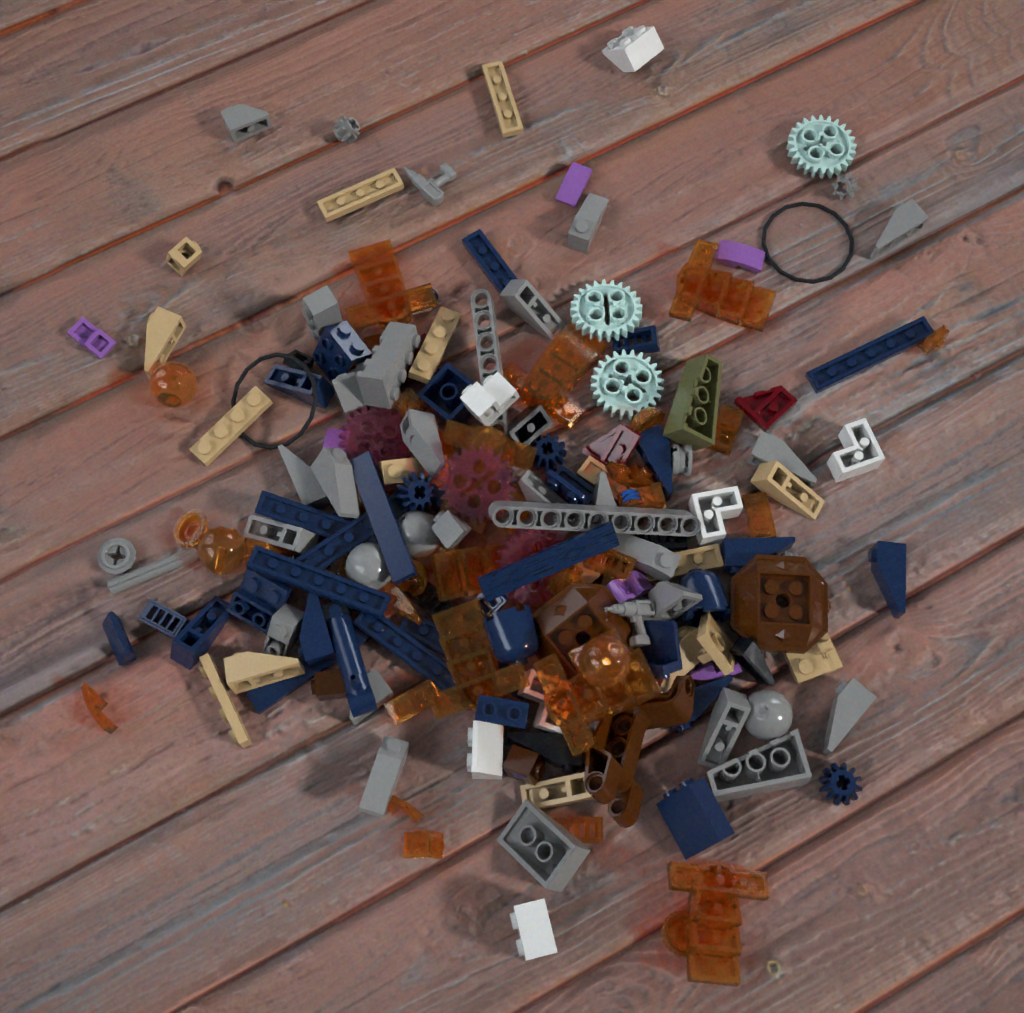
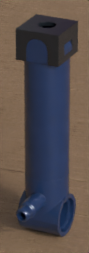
[321,602,378,718]

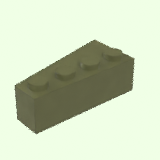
[663,354,722,451]

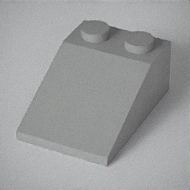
[497,799,591,892]

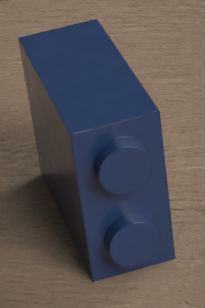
[656,778,734,860]

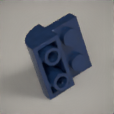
[227,569,292,634]

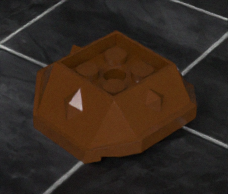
[729,554,828,654]
[532,582,635,690]

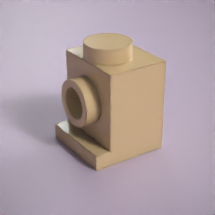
[165,237,203,277]

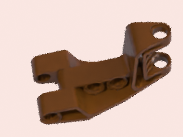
[584,675,695,828]

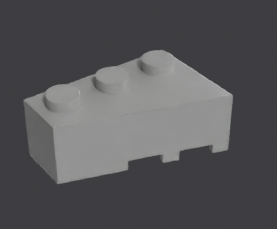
[301,285,343,341]

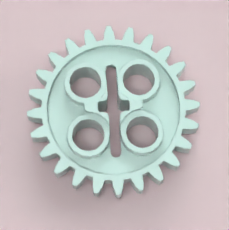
[786,115,857,179]
[570,279,642,342]
[590,349,664,420]

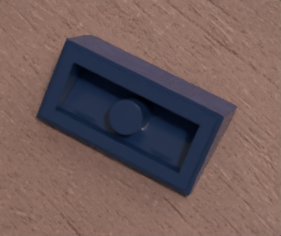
[102,611,136,666]

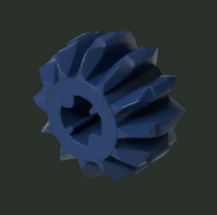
[527,432,567,473]
[397,471,437,511]
[818,763,862,806]

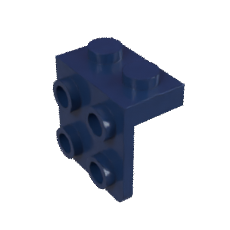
[313,320,372,382]
[545,465,594,505]
[624,620,683,679]

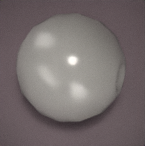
[397,510,441,559]
[346,542,391,590]
[744,689,793,741]

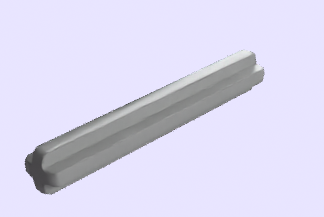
[107,546,200,594]

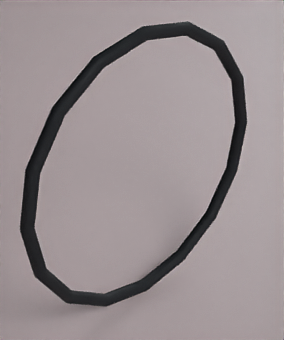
[761,202,854,284]
[231,352,318,450]

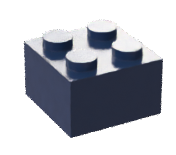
[417,362,474,432]

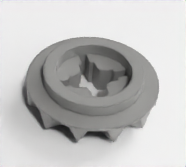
[97,538,136,576]

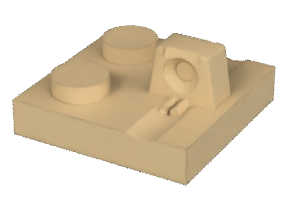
[697,612,735,676]
[783,632,843,685]

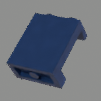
[475,695,530,729]

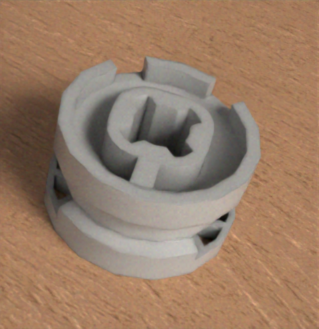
[671,444,692,476]

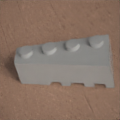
[356,321,421,409]
[704,728,812,802]

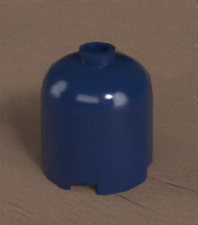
[678,568,731,628]
[483,605,539,667]

